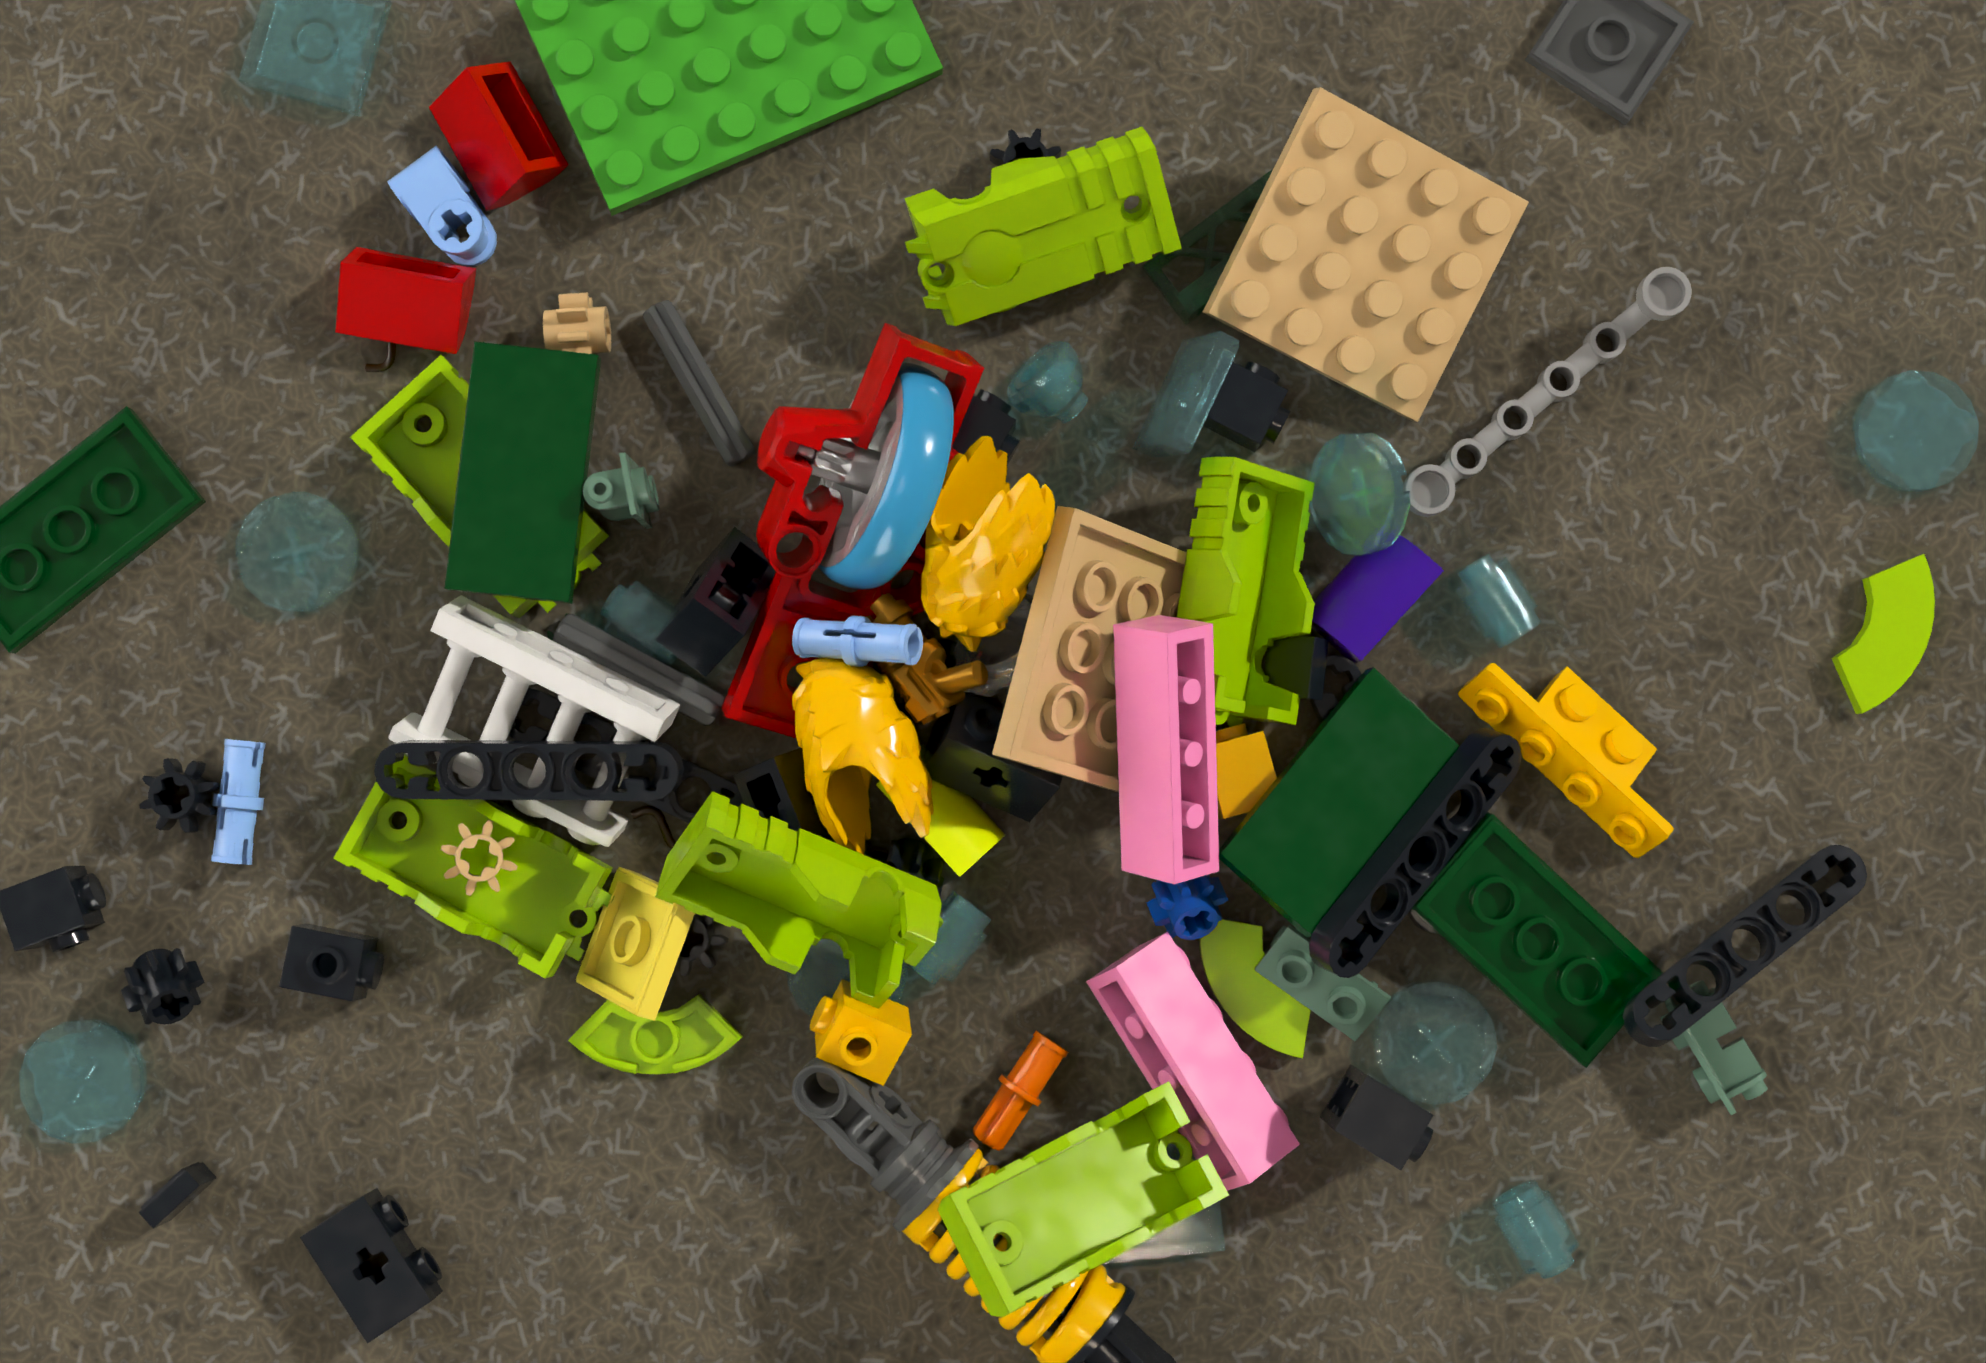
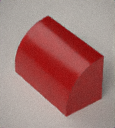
[429,61,569,211]
[335,247,476,354]

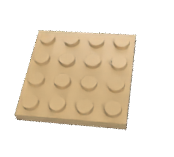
[1203,87,1529,422]
[992,506,1187,792]

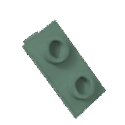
[583,452,660,529]
[1254,925,1391,1041]
[1660,980,1768,1115]

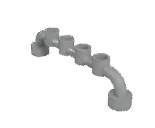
[1402,267,1692,517]

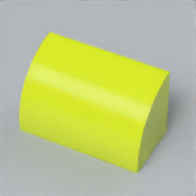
[876,745,1005,877]

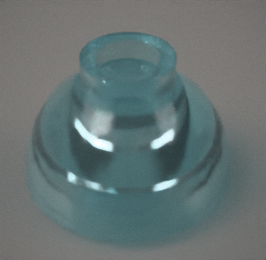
[1007,341,1088,423]

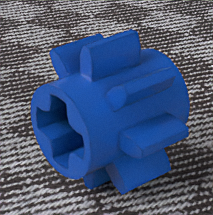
[1147,874,1228,940]

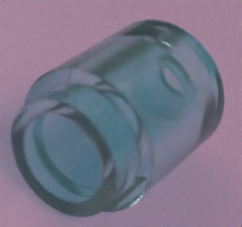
[1454,553,1541,648]
[600,580,678,666]
[906,890,992,985]
[1492,1180,1579,1279]

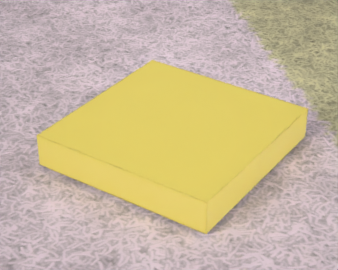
[576,867,695,1021]

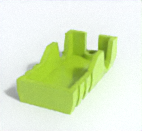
[904,126,1182,326]
[350,355,609,618]
[1176,457,1315,727]
[333,753,615,979]
[655,791,944,1008]
[938,1081,1229,1318]

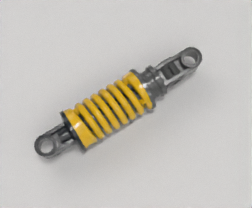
[792,1054,1176,1363]

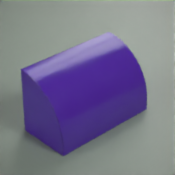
[1311,527,1444,664]

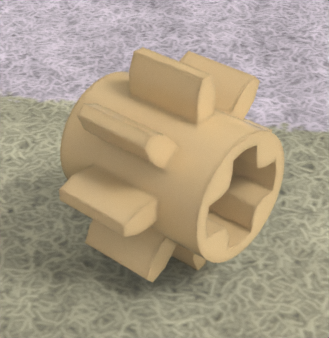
[543,292,611,354]
[441,820,518,896]

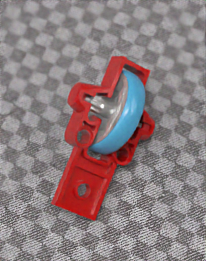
[721,323,984,738]

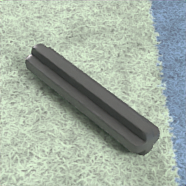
[643,300,755,467]
[553,614,725,726]

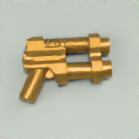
[866,593,988,725]

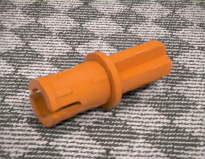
[973,1030,1069,1151]

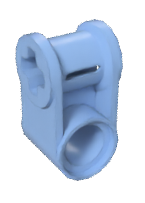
[387,146,497,267]

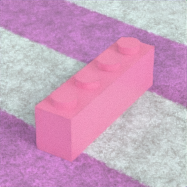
[1113,615,1219,885]
[1086,932,1300,1191]

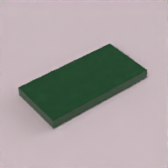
[444,341,601,604]
[0,406,206,654]
[1219,667,1460,937]
[1411,812,1663,1068]

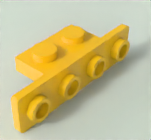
[1458,663,1674,858]

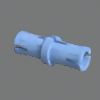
[792,616,923,667]
[211,739,266,865]

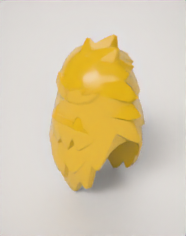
[921,436,1055,652]
[792,658,934,855]

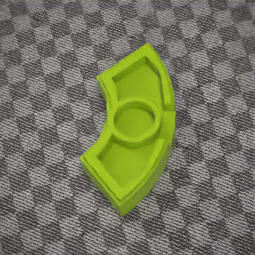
[1831,554,1935,714]
[1199,919,1311,1059]
[568,994,743,1074]

